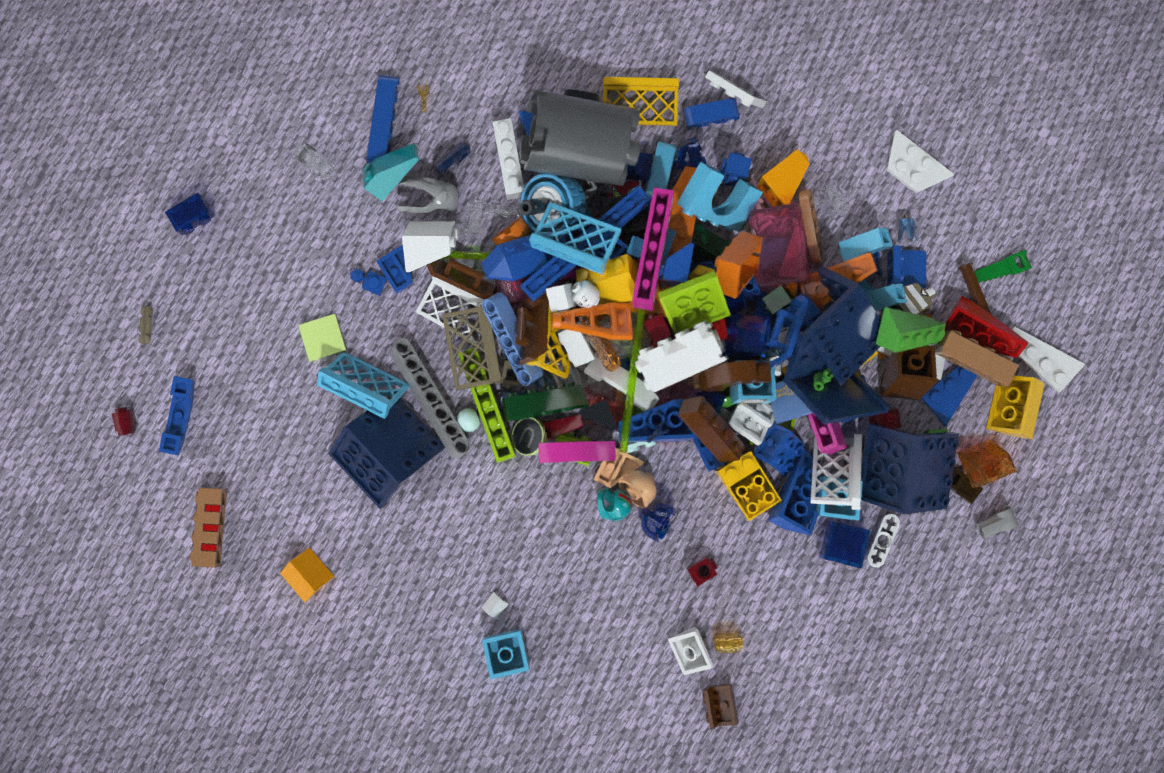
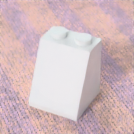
[402,221,459,272]

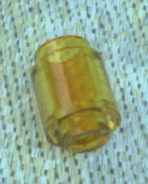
[714,633,743,653]

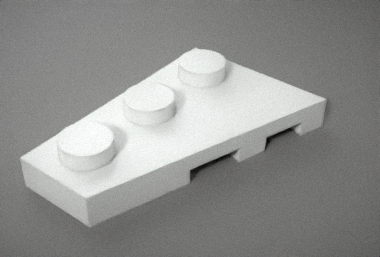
[705,71,767,108]

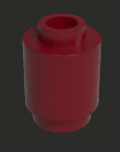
[111,407,136,436]

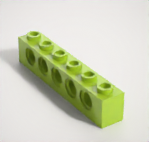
[458,347,517,463]

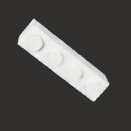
[493,118,524,200]

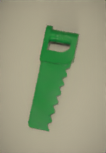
[974,250,1032,283]

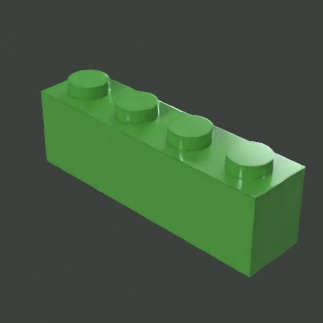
[876,307,946,352]

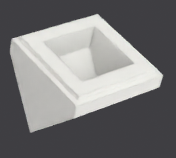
[482,592,508,619]

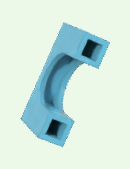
[677,162,763,232]
[839,228,907,312]

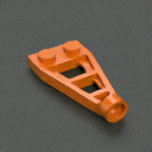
[551,303,633,340]

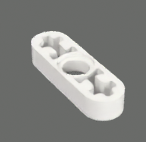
[866,514,900,567]

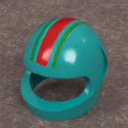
[597,488,632,521]

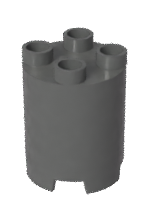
[520,90,640,186]

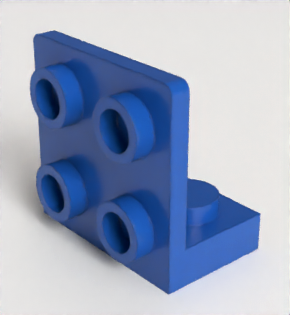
[887,246,926,289]
[753,422,805,477]

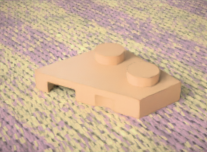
[593,448,644,488]

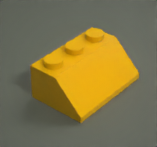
[576,254,638,305]
[986,376,1045,439]

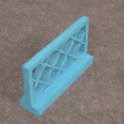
[529,202,622,275]
[317,352,409,419]

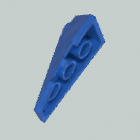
[618,399,696,442]
[768,449,820,535]

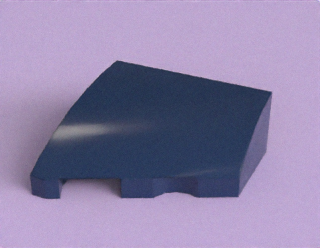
[433,142,471,174]

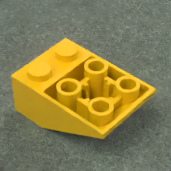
[715,451,782,521]

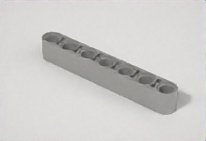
[390,338,470,459]

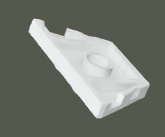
[886,130,954,193]

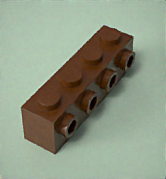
[678,396,744,463]

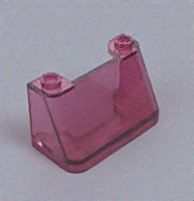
[749,203,811,288]

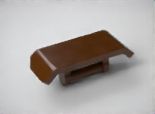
[426,257,499,299]
[516,294,549,366]

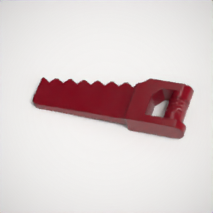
[541,415,584,442]

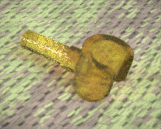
[417,84,429,112]

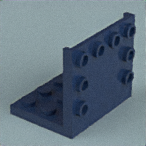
[803,266,881,385]
[783,331,890,424]
[328,395,445,509]
[861,423,959,515]

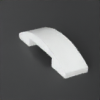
[584,357,659,411]

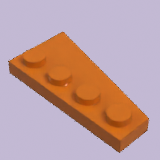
[797,252,877,309]

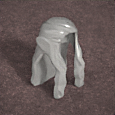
[397,176,458,213]

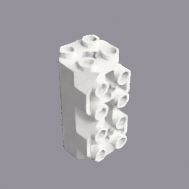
[635,321,728,392]

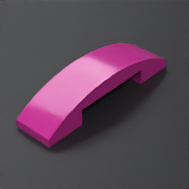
[538,441,616,463]

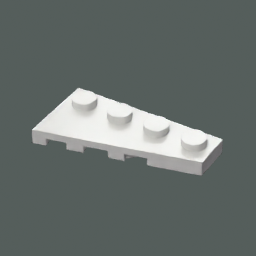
[1012,327,1085,393]

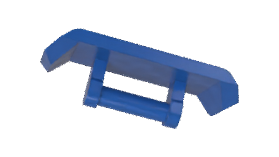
[766,294,809,368]

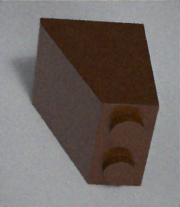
[881,345,937,400]

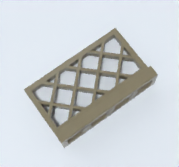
[442,305,503,391]

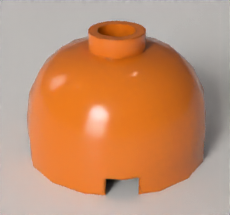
[492,217,530,246]

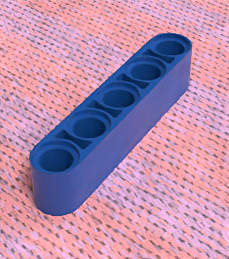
[367,75,399,164]

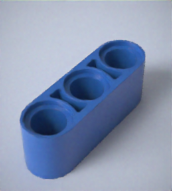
[683,98,740,129]

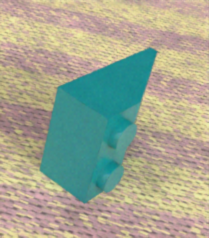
[362,143,419,201]

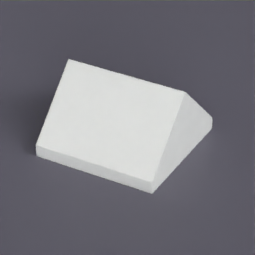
[668,627,714,675]

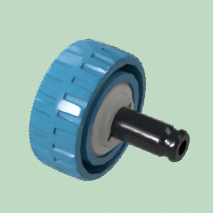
[520,173,586,236]

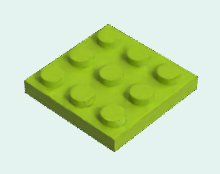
[658,271,730,337]

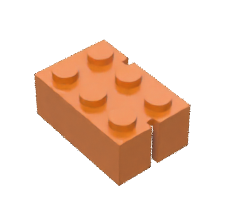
[715,231,763,298]

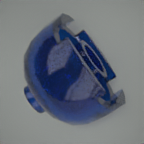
[673,137,707,172]
[640,502,676,542]

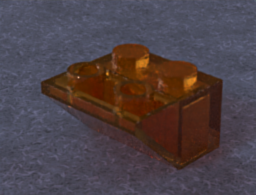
[957,439,1017,488]

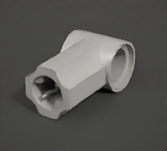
[976,507,1019,539]

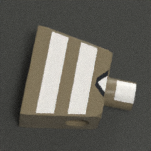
[891,283,936,316]

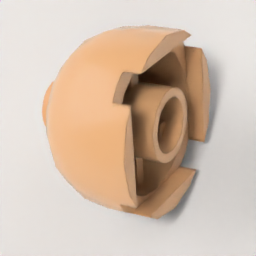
[618,470,657,509]

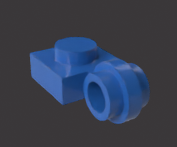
[350,268,388,296]

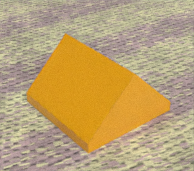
[280,547,335,602]

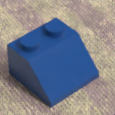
[659,243,694,288]

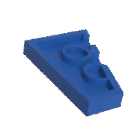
[921,366,978,427]

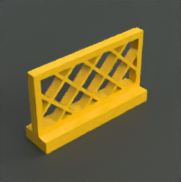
[603,77,679,126]
[526,291,580,379]

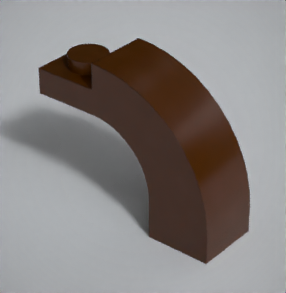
[699,360,772,392]

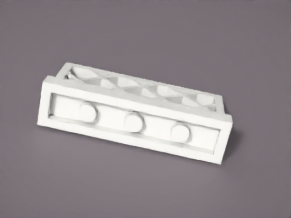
[416,276,485,348]
[811,434,862,510]

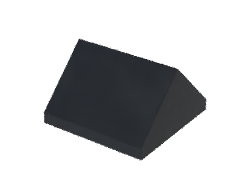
[578,400,617,432]

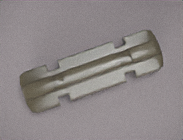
[139,306,153,344]

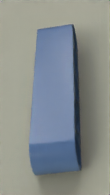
[482,293,543,386]

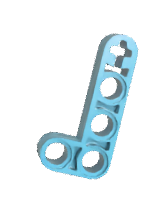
[643,141,677,213]

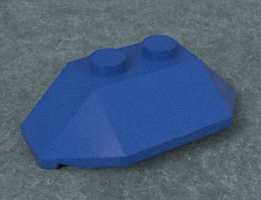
[481,235,555,281]

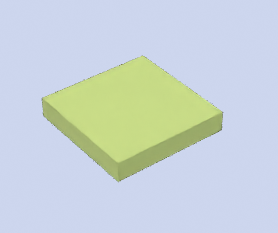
[298,314,347,362]

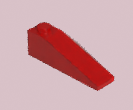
[944,296,1029,358]

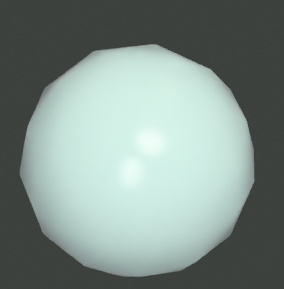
[456,408,480,432]

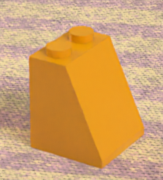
[756,149,810,215]

